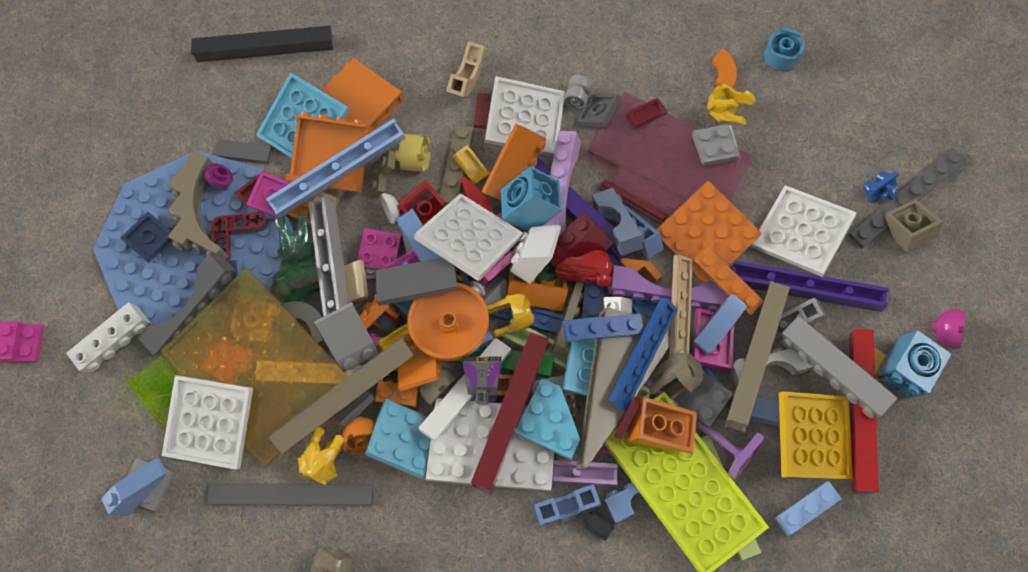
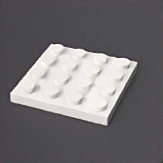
[484,76,565,157]
[751,185,857,277]
[414,193,523,281]
[162,375,253,470]

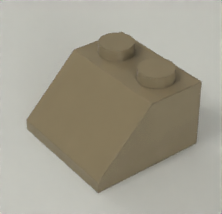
[885,199,943,252]

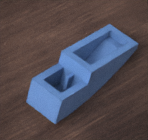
[693,294,747,355]

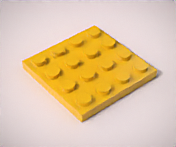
[779,391,853,479]

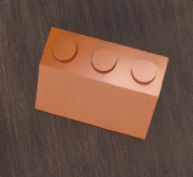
[506,265,568,311]

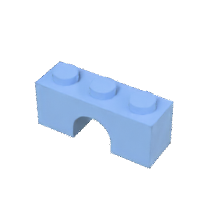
[773,481,842,536]

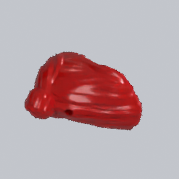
[555,250,613,287]

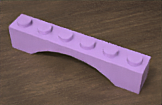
[542,131,581,235]

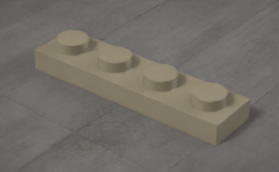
[551,281,584,356]

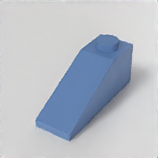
[617,206,664,259]
[101,458,167,516]

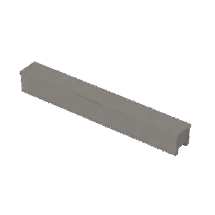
[308,196,349,316]

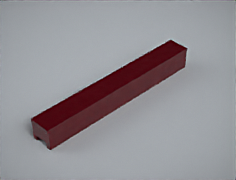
[471,332,549,495]

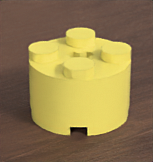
[395,134,431,172]

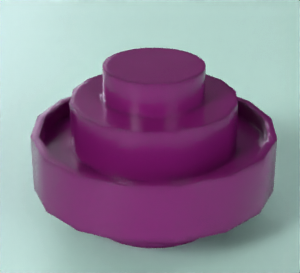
[205,163,233,189]

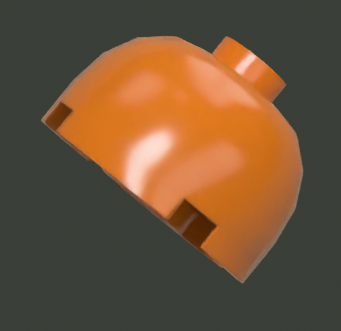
[342,417,376,455]

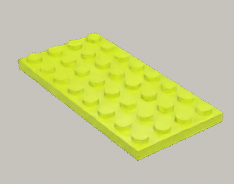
[604,392,769,572]

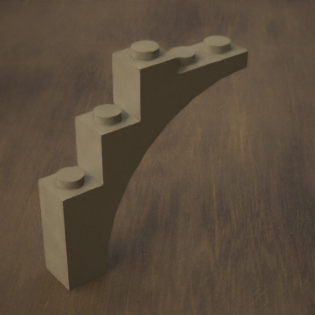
[167,151,228,259]

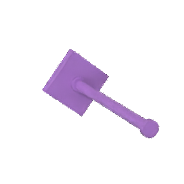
[643,379,765,481]

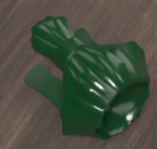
[272,257,320,303]

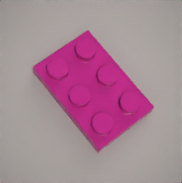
[692,308,734,372]

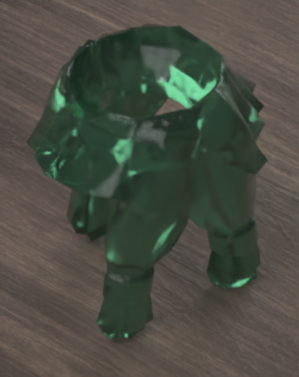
[275,212,315,264]

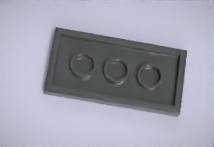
[376,258,458,306]

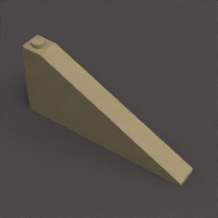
[576,307,671,470]

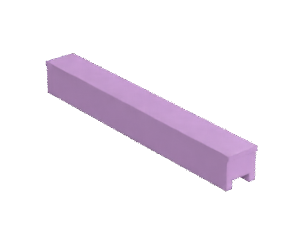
[552,460,618,488]

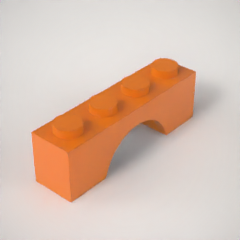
[692,246,764,316]

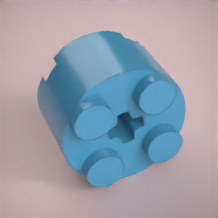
[764,28,805,71]

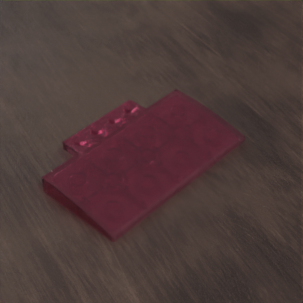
[588,92,754,215]

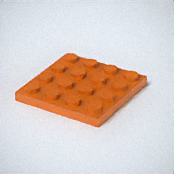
[656,181,762,284]

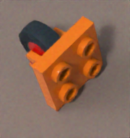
[359,292,405,334]

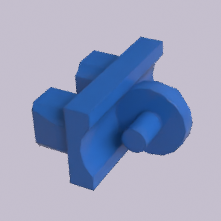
[863,171,899,203]

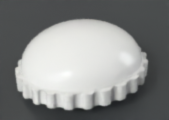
[381,193,400,224]

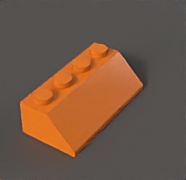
[481,123,547,201]

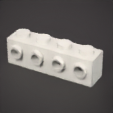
[66,302,151,373]

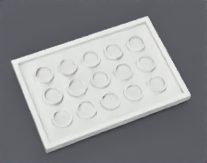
[426,398,554,492]

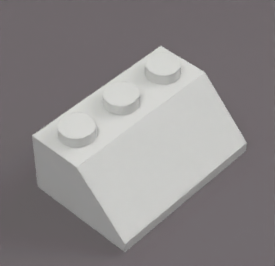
[510,225,561,284]

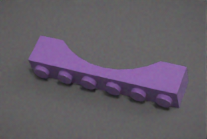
[608,265,727,312]

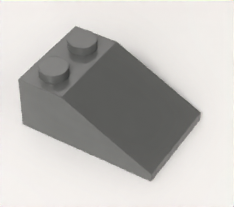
[662,372,735,427]

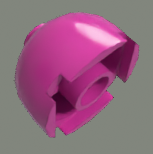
[932,309,966,349]

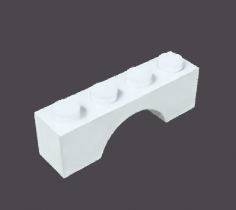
[730,348,814,388]

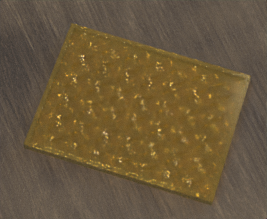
[161,268,349,467]

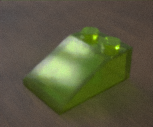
[125,355,177,429]

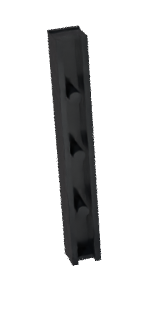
[191,25,334,63]

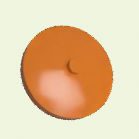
[408,282,489,361]

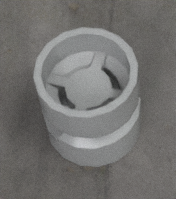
[564,75,592,109]

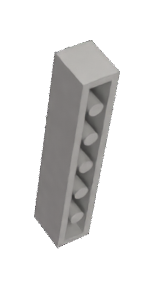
[779,316,897,420]

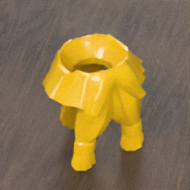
[706,84,756,125]
[487,294,534,337]
[298,426,344,485]

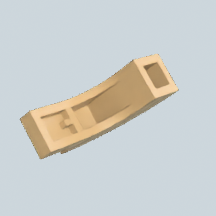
[446,41,486,97]

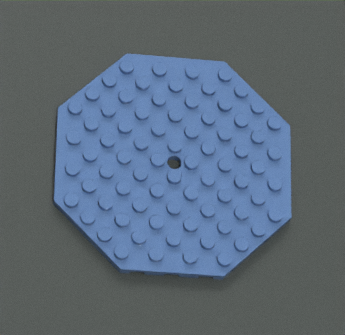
[93,151,295,338]

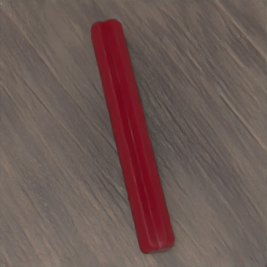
[600,180,666,224]

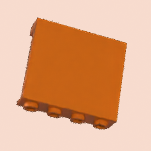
[321,58,404,133]
[285,112,371,193]

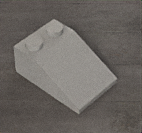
[314,302,379,373]

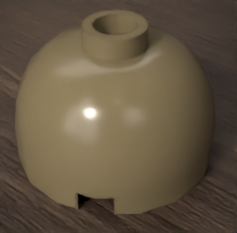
[419,366,458,406]

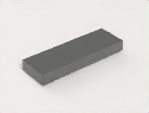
[214,139,272,164]

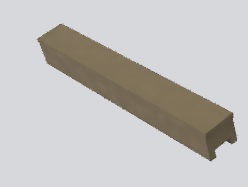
[724,281,790,432]
[268,336,414,454]

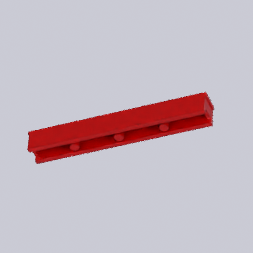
[849,329,879,493]

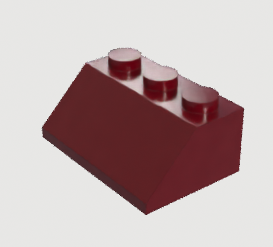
[550,212,615,283]

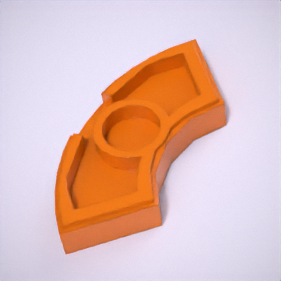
[711,49,737,88]

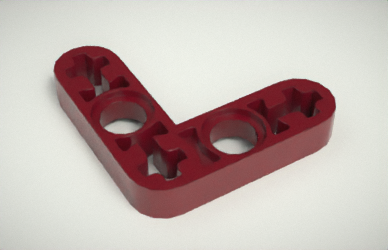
[211,212,268,261]

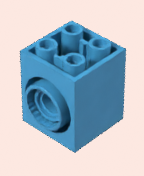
[501,166,562,232]
[875,330,951,399]

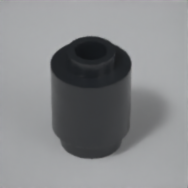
[583,511,614,541]

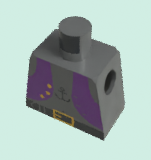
[462,356,502,405]

